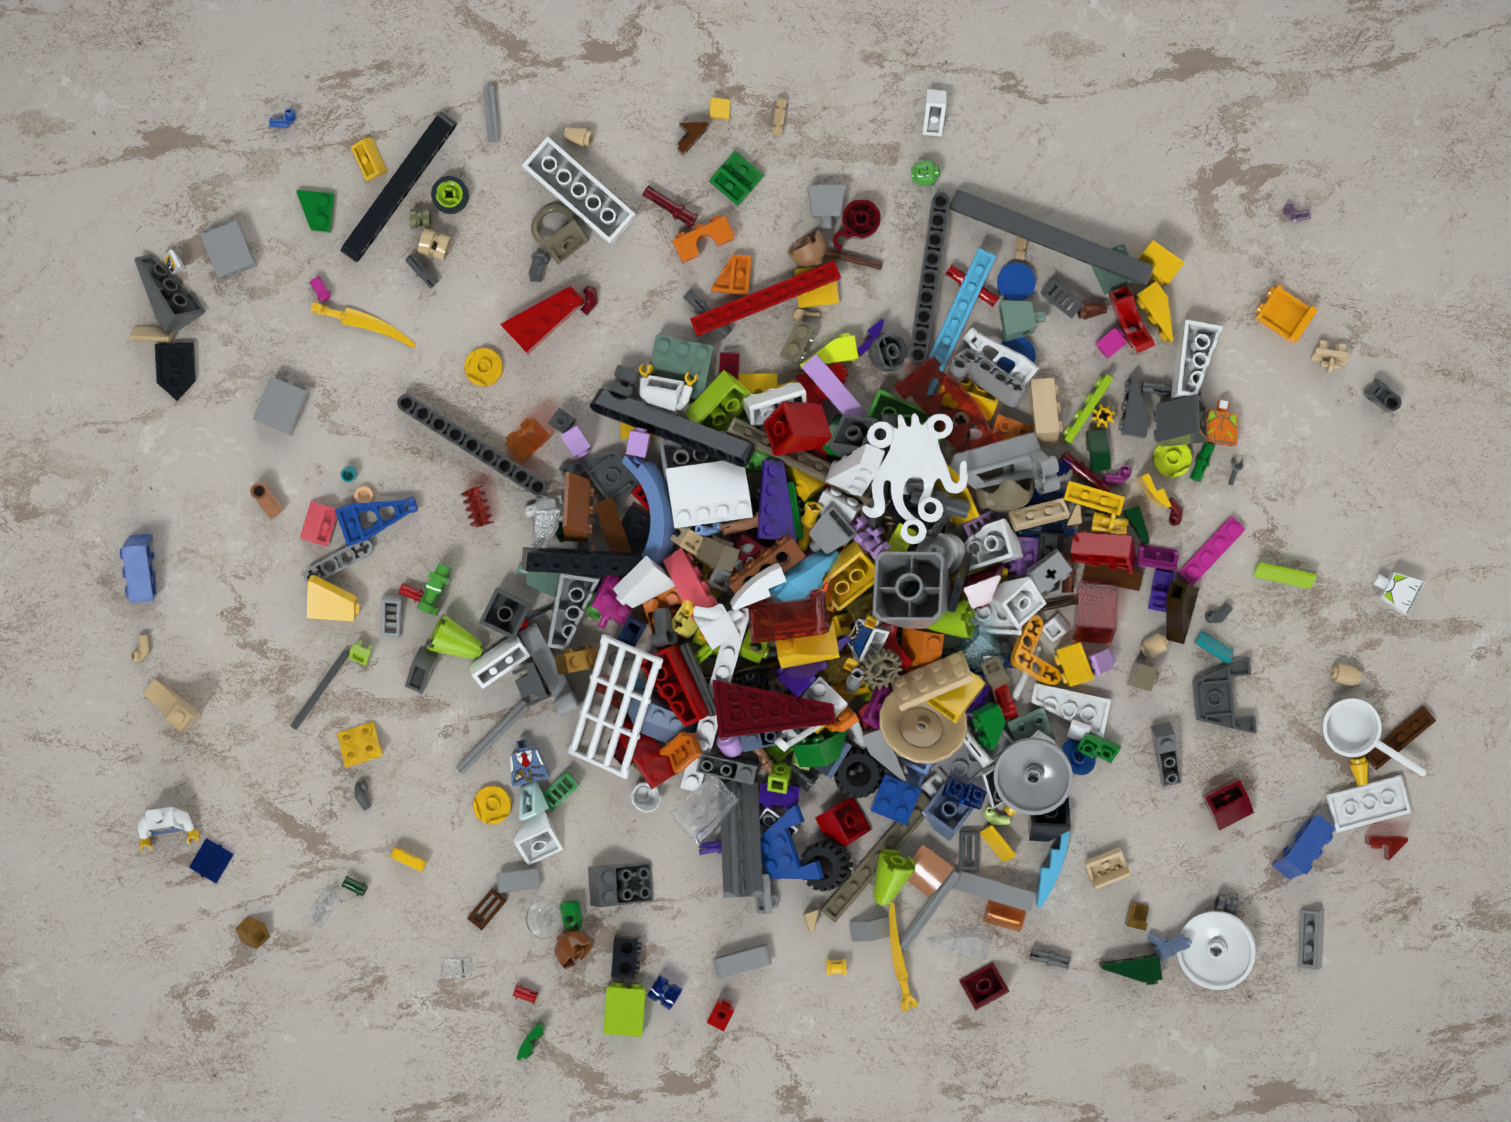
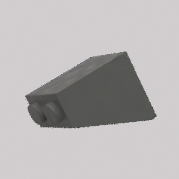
[1153,394,1208,447]
[828,414,880,458]

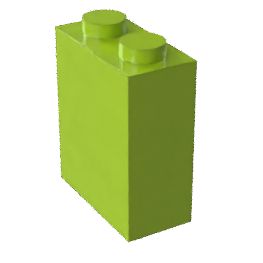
[603,982,647,1037]

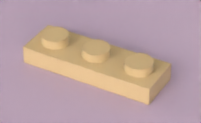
[1008,498,1070,531]

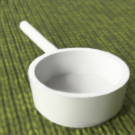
[1321,698,1427,776]

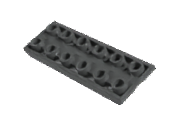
[719,779,763,898]

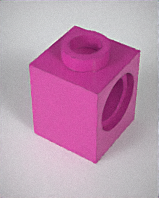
[1094,328,1127,359]

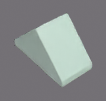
[519,781,549,821]

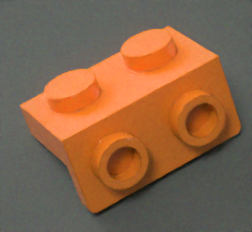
[659,731,702,773]

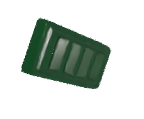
[1122,506,1150,545]

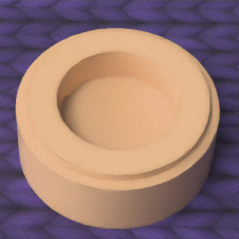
[354,486,375,503]

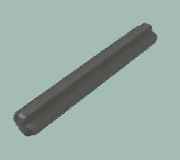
[679,643,716,717]

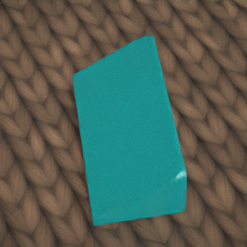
[1194,631,1233,663]

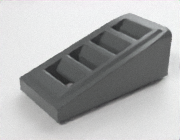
[1041,279,1084,319]

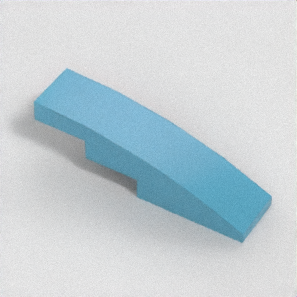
[1036,831,1070,907]

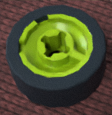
[431,176,469,214]

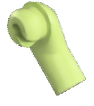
[983,806,1010,826]

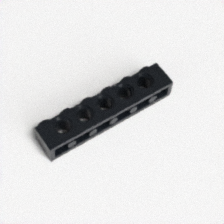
[521,547,643,576]

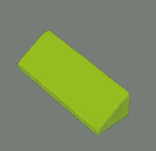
[1253,562,1317,589]

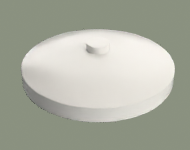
[1177,911,1256,990]

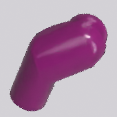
[1104,465,1132,484]

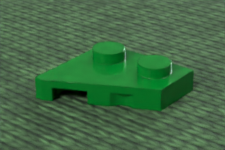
[296,190,335,233]

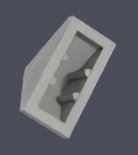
[849,916,890,942]

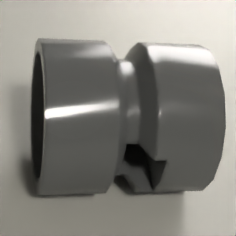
[608,365,641,399]

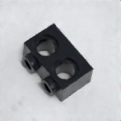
[611,935,642,979]

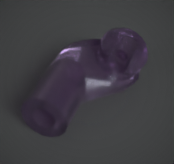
[1283,203,1311,222]

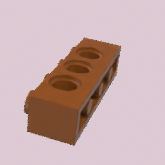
[726,534,806,594]

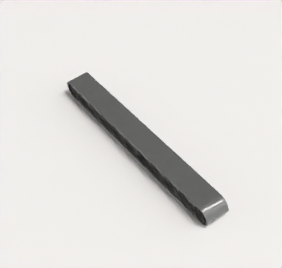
[949,190,1154,286]

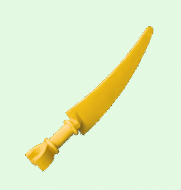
[311,302,415,348]
[889,902,918,1011]

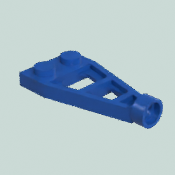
[335,496,418,547]

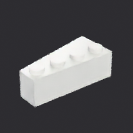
[1171,320,1223,400]

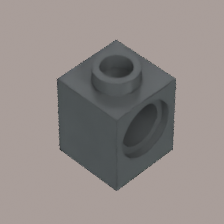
[548,407,576,434]

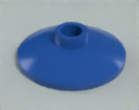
[1061,738,1096,775]

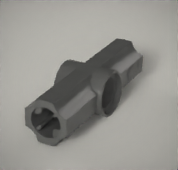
[908,488,970,519]

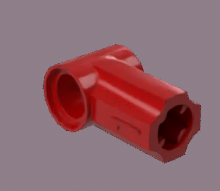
[990,684,1018,720]

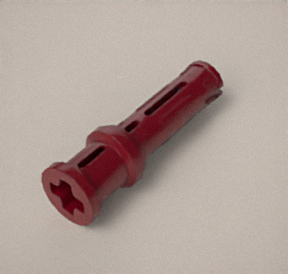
[642,185,699,229]

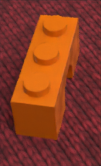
[672,215,735,264]

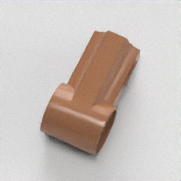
[250,482,285,519]

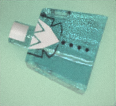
[955,624,1004,671]

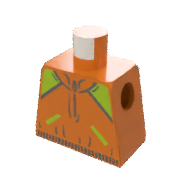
[1206,400,1237,447]

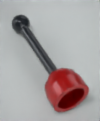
[519,602,554,631]

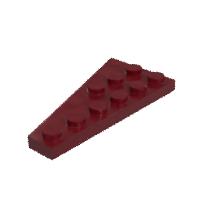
[713,680,837,739]

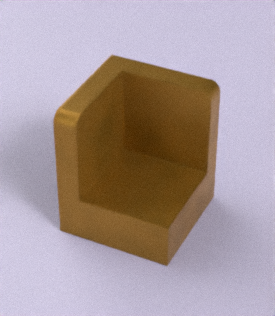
[1124,901,1149,931]
[235,917,270,949]

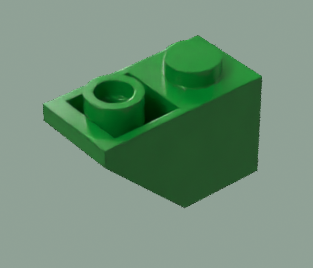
[971,702,1006,750]

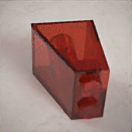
[1072,582,1118,644]

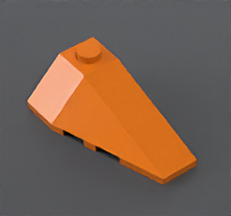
[900,627,944,674]

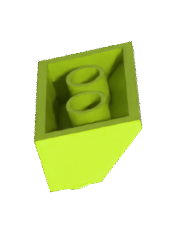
[685,370,752,432]

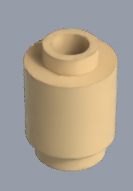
[1139,633,1169,660]
[1330,663,1361,686]

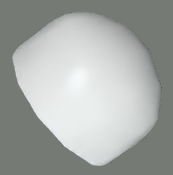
[630,781,661,813]

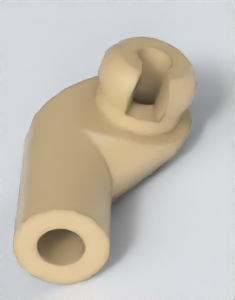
[130,635,150,663]

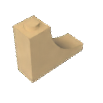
[143,679,202,732]

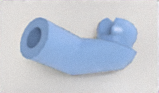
[695,522,722,536]

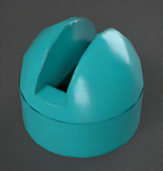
[341,466,357,482]

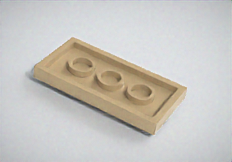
[890,651,974,711]

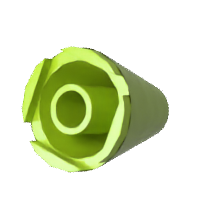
[924,599,975,639]
[427,614,484,660]
[873,849,916,906]

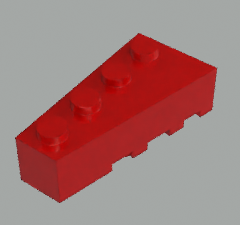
[500,286,585,355]
[640,644,709,727]

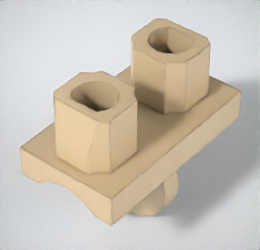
[1311,340,1351,374]

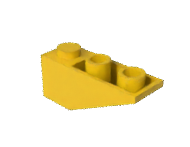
[1135,281,1173,344]

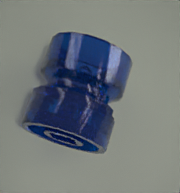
[646,975,683,1011]

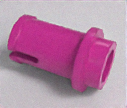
[309,276,332,303]

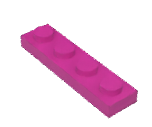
[1177,516,1246,586]

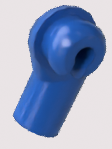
[269,108,296,128]

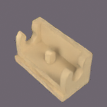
[670,527,704,556]

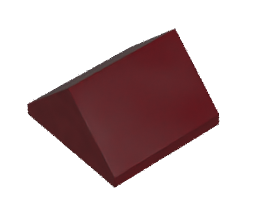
[959,962,1010,1011]

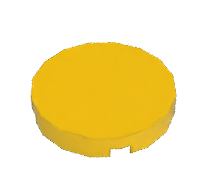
[464,348,503,387]
[473,785,512,825]

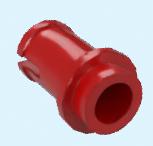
[398,582,424,603]
[512,984,538,1004]

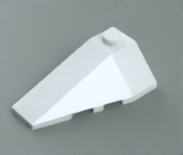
[949,519,1023,578]

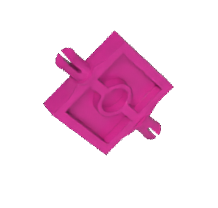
[591,575,632,629]

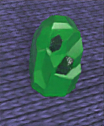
[559,900,582,931]

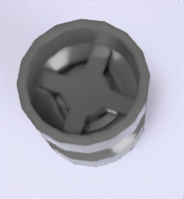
[1214,893,1239,916]

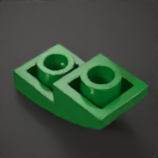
[1076,734,1121,764]
[516,1021,545,1061]

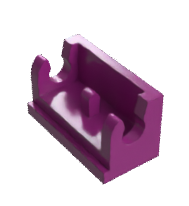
[1135,544,1179,571]

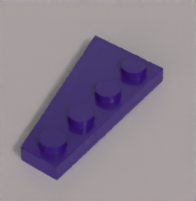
[757,460,797,542]

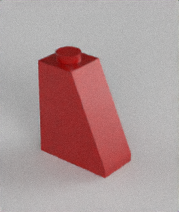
[796,362,849,404]

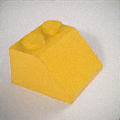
[1137,240,1185,286]
[1053,642,1095,687]

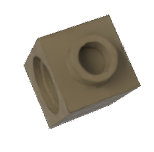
[981,656,1011,690]

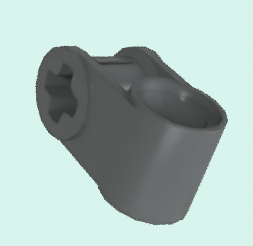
[1363,378,1402,413]

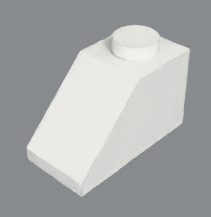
[922,89,946,137]

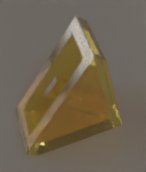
[846,591,885,622]

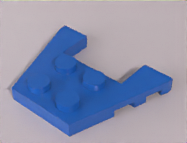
[760,805,824,880]

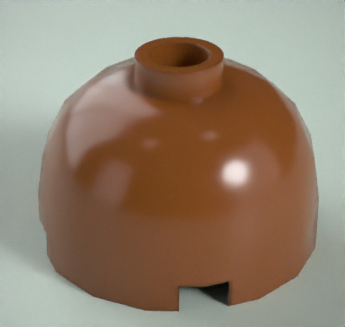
[554,930,593,969]

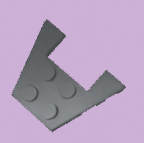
[558,449,639,530]
[1192,657,1257,733]

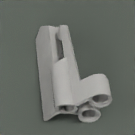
[949,432,1060,495]

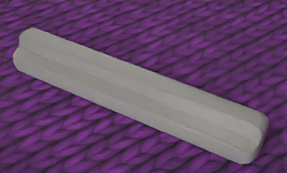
[483,85,499,143]

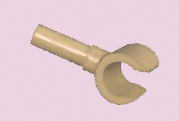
[792,309,820,321]

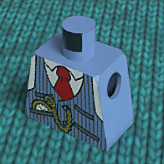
[510,739,550,787]

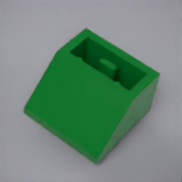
[793,730,846,767]

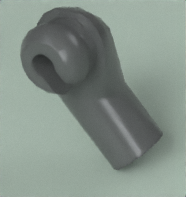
[1205,603,1233,623]
[354,780,372,811]

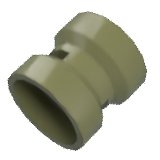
[409,209,431,229]

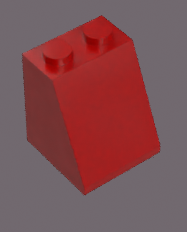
[763,401,832,456]

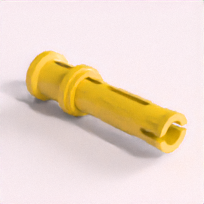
[797,502,822,555]

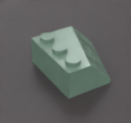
[649,335,714,400]

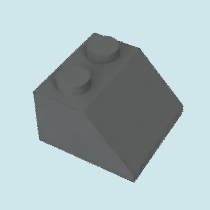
[479,588,531,640]

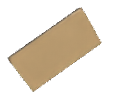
[130,326,173,343]

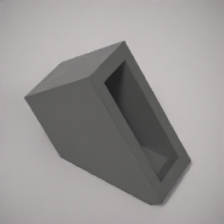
[405,646,439,694]

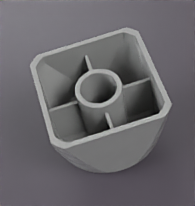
[873,552,952,629]

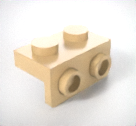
[1083,847,1131,889]

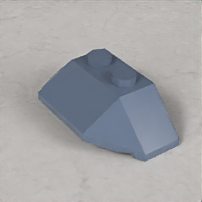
[628,687,699,743]

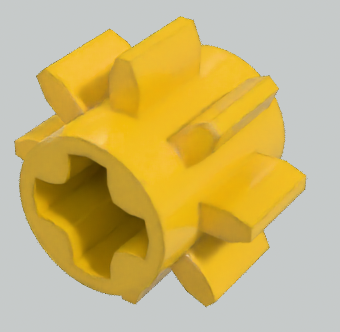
[1091,404,1115,428]

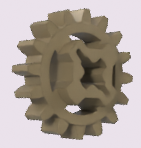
[860,648,902,690]

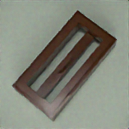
[467,888,507,931]

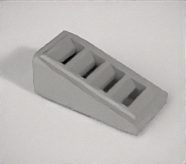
[381,595,402,637]

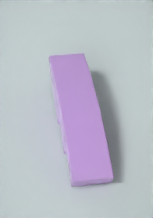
[801,354,867,417]

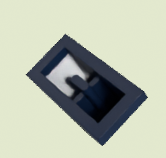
[617,615,648,647]

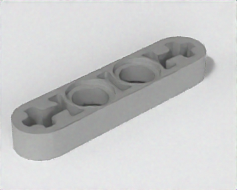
[304,540,374,583]

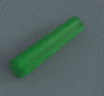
[787,482,803,540]

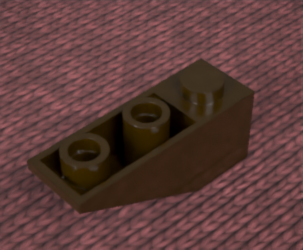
[1166,580,1199,644]

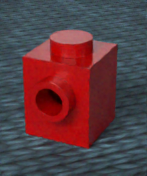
[707,999,735,1032]

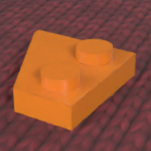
[711,254,752,295]
[821,706,859,732]

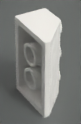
[743,382,806,427]

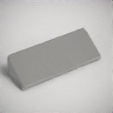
[1298,909,1324,969]

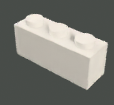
[468,634,531,689]

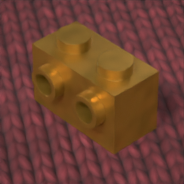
[554,645,599,675]

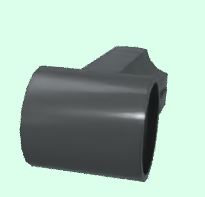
[651,608,677,650]

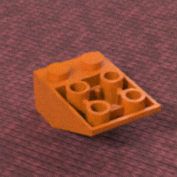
[643,586,693,640]

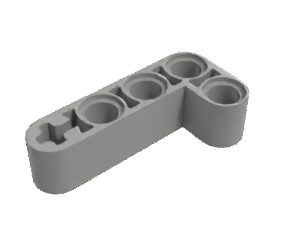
[946,349,1025,407]

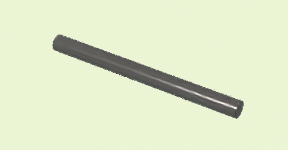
[290,649,350,730]

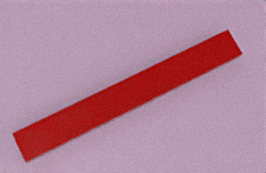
[690,260,841,337]

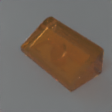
[983,900,1026,932]

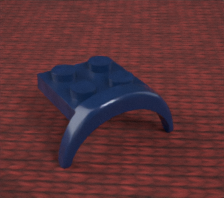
[1019,488,1077,538]

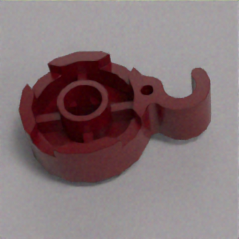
[832,199,881,251]

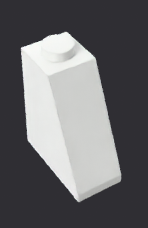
[613,556,675,608]

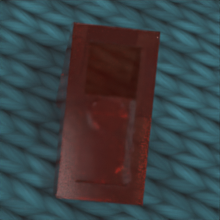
[1365,835,1408,861]

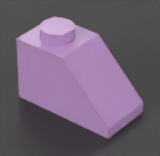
[560,426,592,458]
[626,427,651,458]

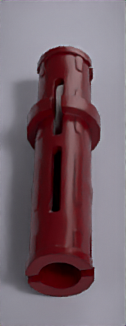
[1059,451,1112,492]

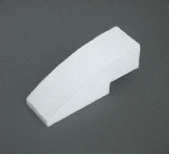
[730,563,786,611]

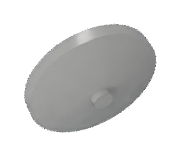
[994,738,1073,815]

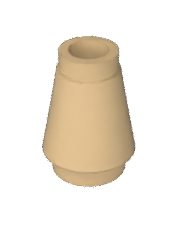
[563,128,594,147]

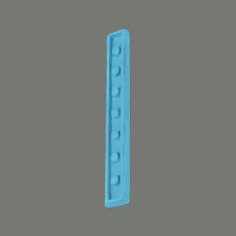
[913,248,996,398]

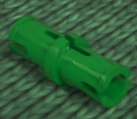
[1189,442,1215,483]

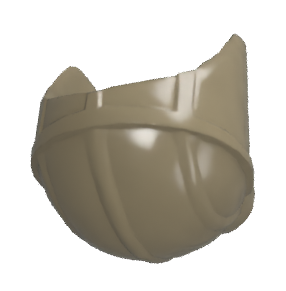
[973,467,1034,512]

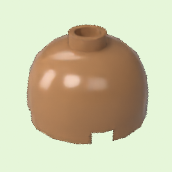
[787,230,827,267]

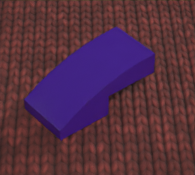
[857,319,885,357]
[1148,568,1175,612]

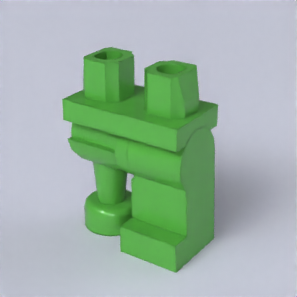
[417,563,452,616]

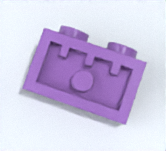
[1006,537,1039,577]

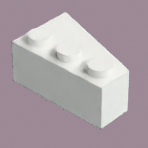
[825,444,885,496]

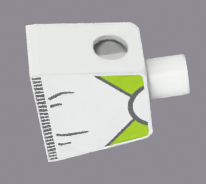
[1373,572,1425,615]

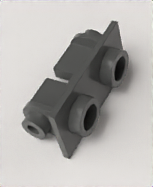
[782,752,819,792]

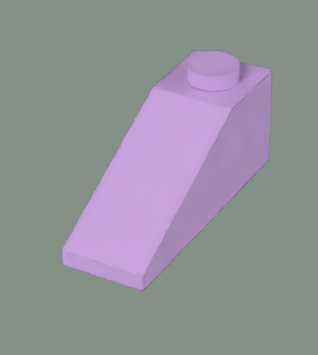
[1086,648,1116,675]

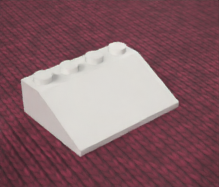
[666,460,753,528]

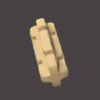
[772,98,787,137]
[1015,236,1027,260]

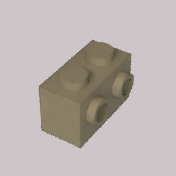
[780,320,817,365]
[696,535,740,572]
[1127,660,1159,691]

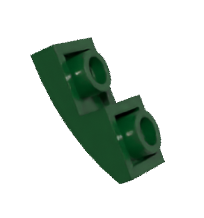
[1086,428,1111,472]

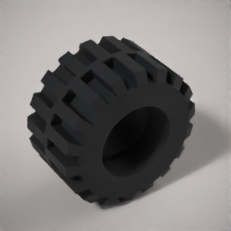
[834,748,883,798]
[800,839,853,892]

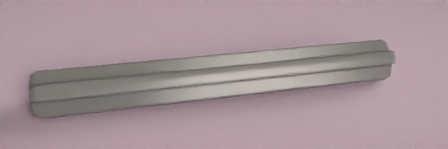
[456,699,530,774]
[899,869,960,952]

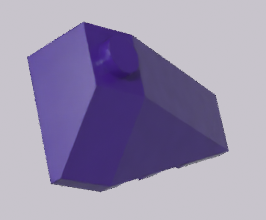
[775,635,850,697]

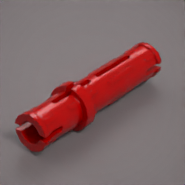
[945,264,1000,308]

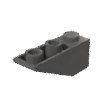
[1118,376,1149,439]
[1151,722,1182,787]
[696,753,759,785]

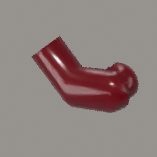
[580,286,598,316]
[1168,497,1183,526]

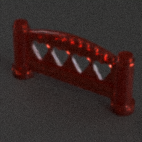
[892,356,1004,453]

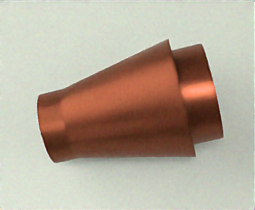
[1077,301,1107,320]

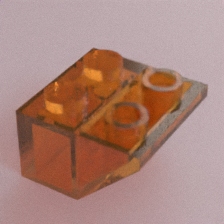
[504,417,552,463]

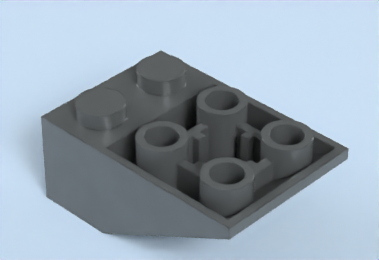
[588,862,653,907]

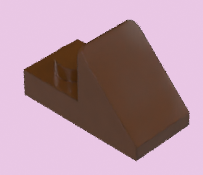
[677,122,709,156]

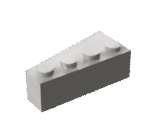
[547,573,600,650]

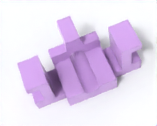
[851,515,892,560]

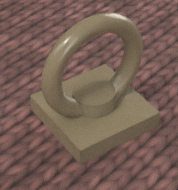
[531,204,589,264]

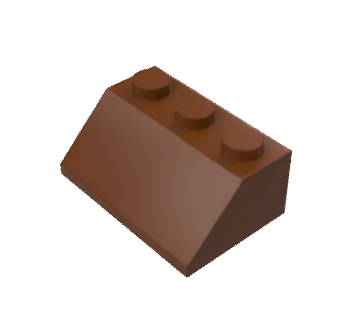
[563,472,594,542]

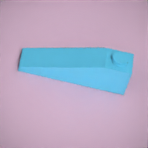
[768,549,839,617]

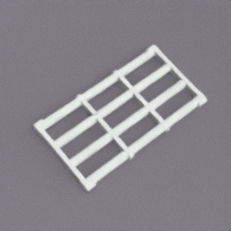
[567,634,663,779]

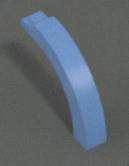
[622,455,676,569]

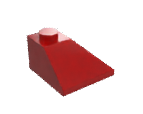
[815,797,871,846]

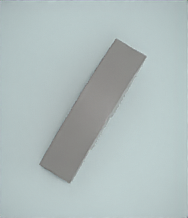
[953,870,1036,912]

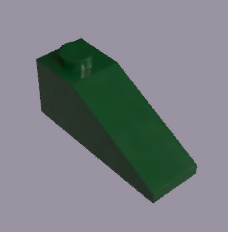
[1099,954,1163,985]

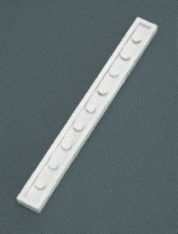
[680,607,752,793]

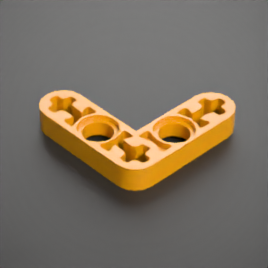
[1010,615,1061,686]

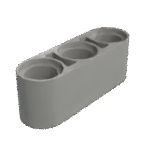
[712,944,772,978]

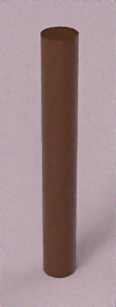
[824,249,883,270]

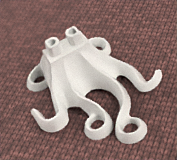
[862,413,968,544]

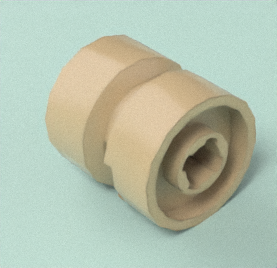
[417,228,452,261]

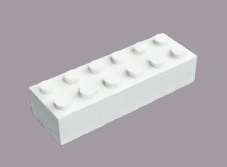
[522,136,636,246]

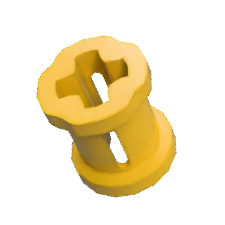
[826,958,847,976]

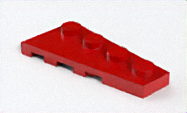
[612,714,678,789]

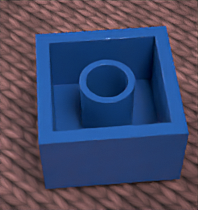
[869,773,921,826]

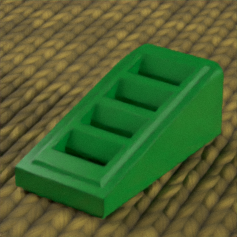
[543,771,580,812]

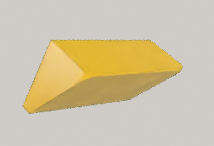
[350,137,388,182]
[980,824,1016,862]

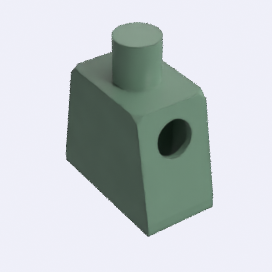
[999,300,1046,342]
[517,562,559,597]

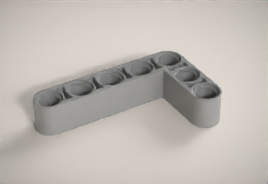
[519,622,581,717]

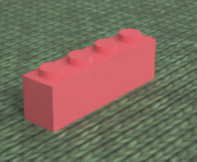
[663,547,718,622]

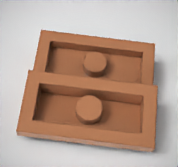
[908,844,954,897]

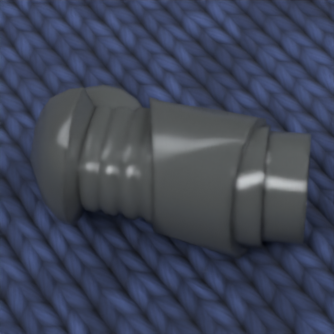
[528,251,550,282]

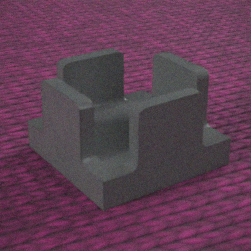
[512,662,551,707]

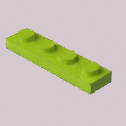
[1062,374,1114,445]

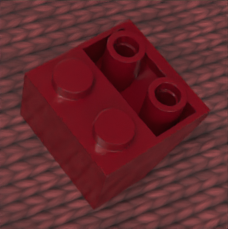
[1201,778,1254,831]

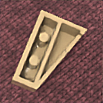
[1029,378,1062,448]

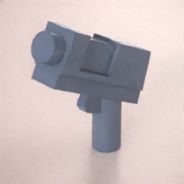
[1147,932,1192,961]

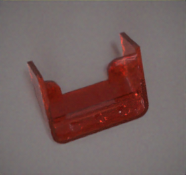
[748,583,834,643]

